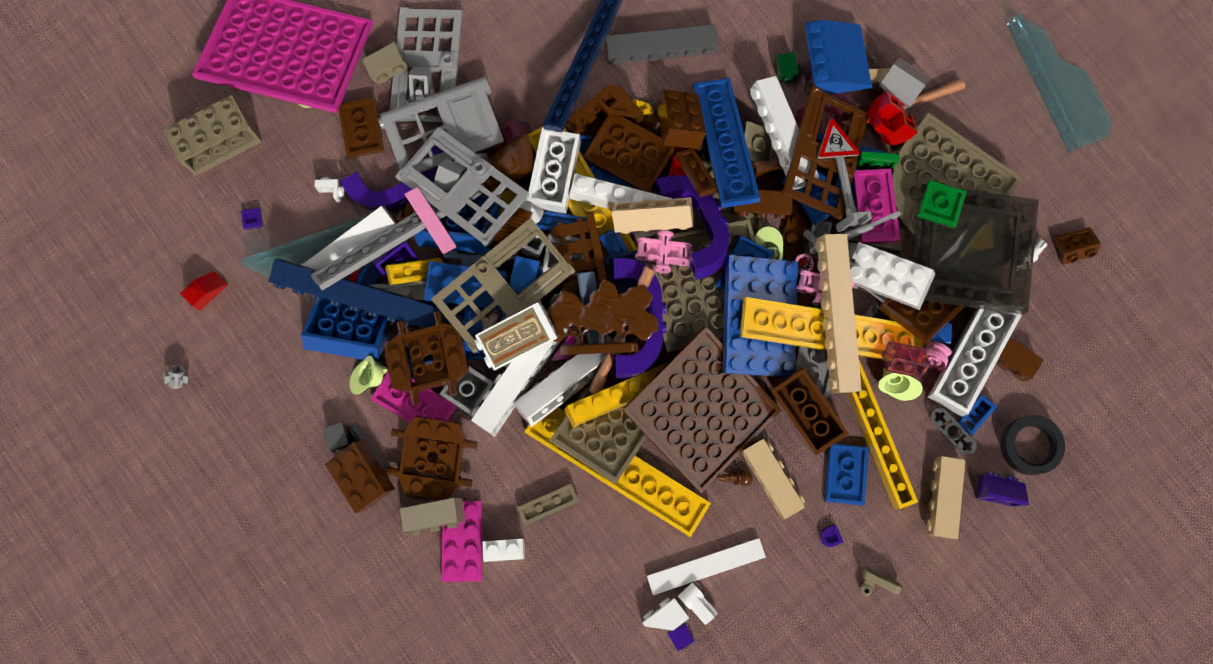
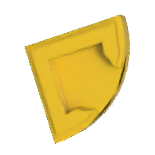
[633,100,654,116]

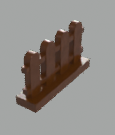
[551,213,608,296]

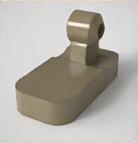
[860,567,903,596]

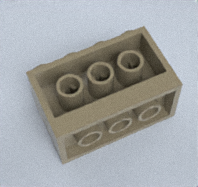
[163,95,262,176]

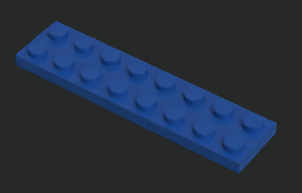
[693,78,760,208]

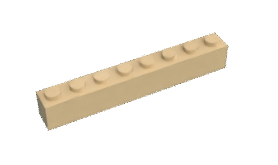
[816,234,862,394]

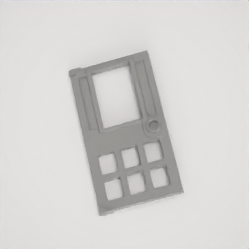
[390,7,463,123]
[395,127,530,247]

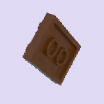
[339,97,385,159]

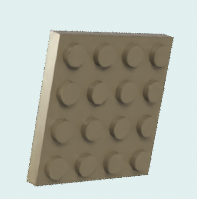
[550,380,647,484]

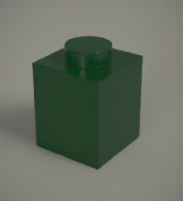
[775,52,799,83]

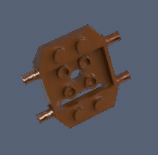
[384,311,469,406]
[386,416,478,500]

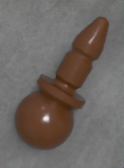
[717,471,753,486]

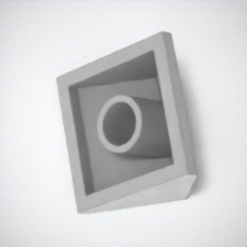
[878,58,931,108]

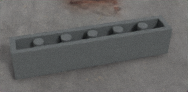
[606,24,718,65]

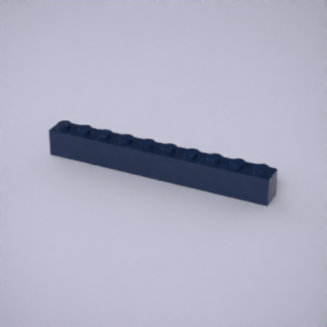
[268,258,464,328]

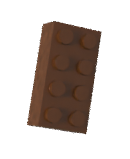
[769,366,849,455]

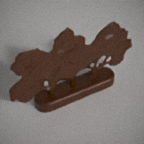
[548,279,658,355]

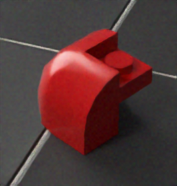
[867,90,918,145]

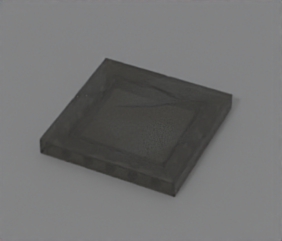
[911,184,1039,315]

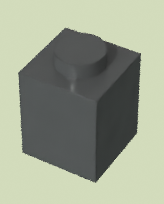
[323,422,352,454]

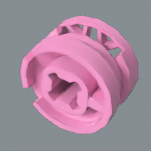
[920,342,952,371]

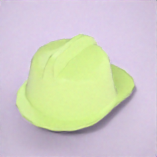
[755,227,784,260]
[349,356,387,395]
[878,366,922,401]

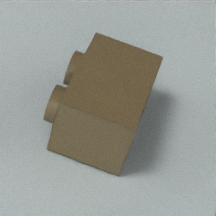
[362,42,409,85]

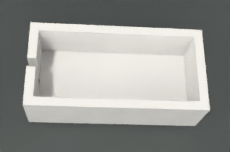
[850,242,935,310]

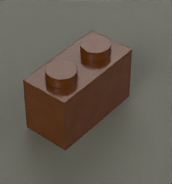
[996,338,1044,381]

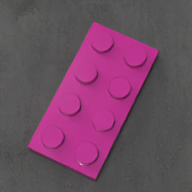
[853,169,900,244]
[371,370,457,423]
[442,501,482,582]

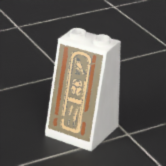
[474,301,558,370]

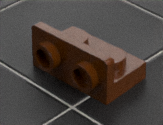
[1053,227,1101,265]

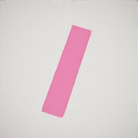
[405,187,456,254]

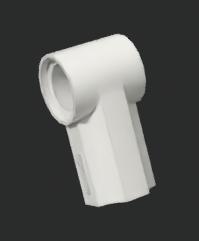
[678,583,718,625]

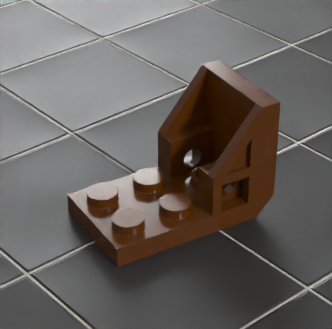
[566,85,643,135]

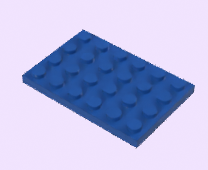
[723,255,798,377]

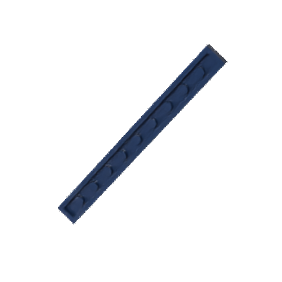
[543,0,623,133]

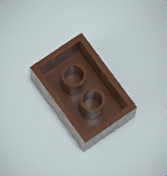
[656,89,706,149]
[325,440,395,514]

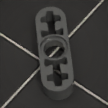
[930,407,976,455]

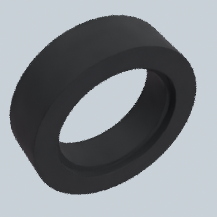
[1000,415,1065,475]

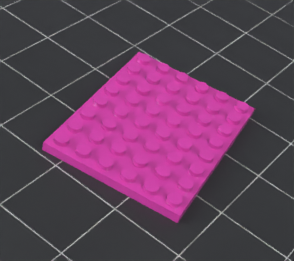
[192,0,373,113]

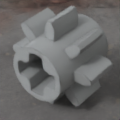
[163,365,188,389]

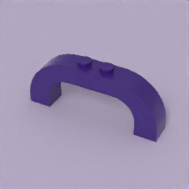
[340,138,444,211]
[656,175,730,280]
[614,258,667,378]

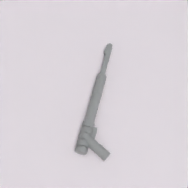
[803,211,901,256]

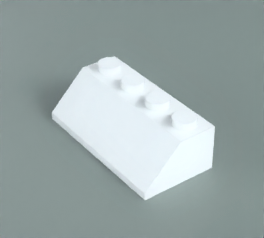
[527,128,581,214]

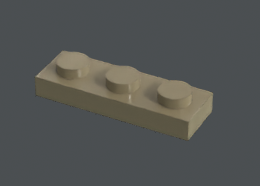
[517,484,579,526]

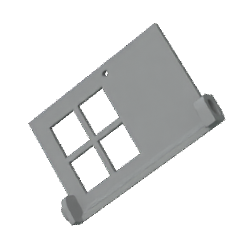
[378,76,505,173]

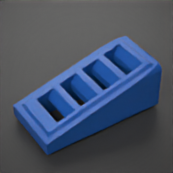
[957,393,998,436]

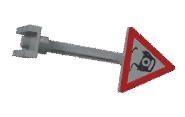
[817,118,872,232]

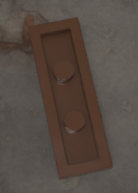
[676,148,718,197]

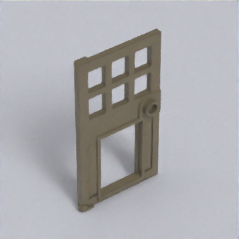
[431,218,576,354]

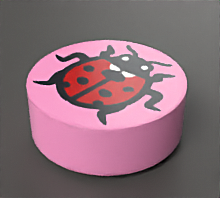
[794,254,814,273]

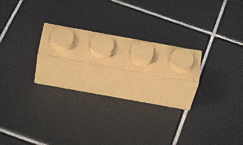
[612,197,694,234]
[741,439,805,520]
[927,456,965,539]

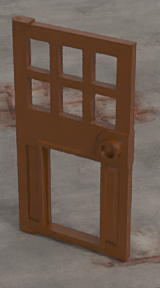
[781,86,867,220]

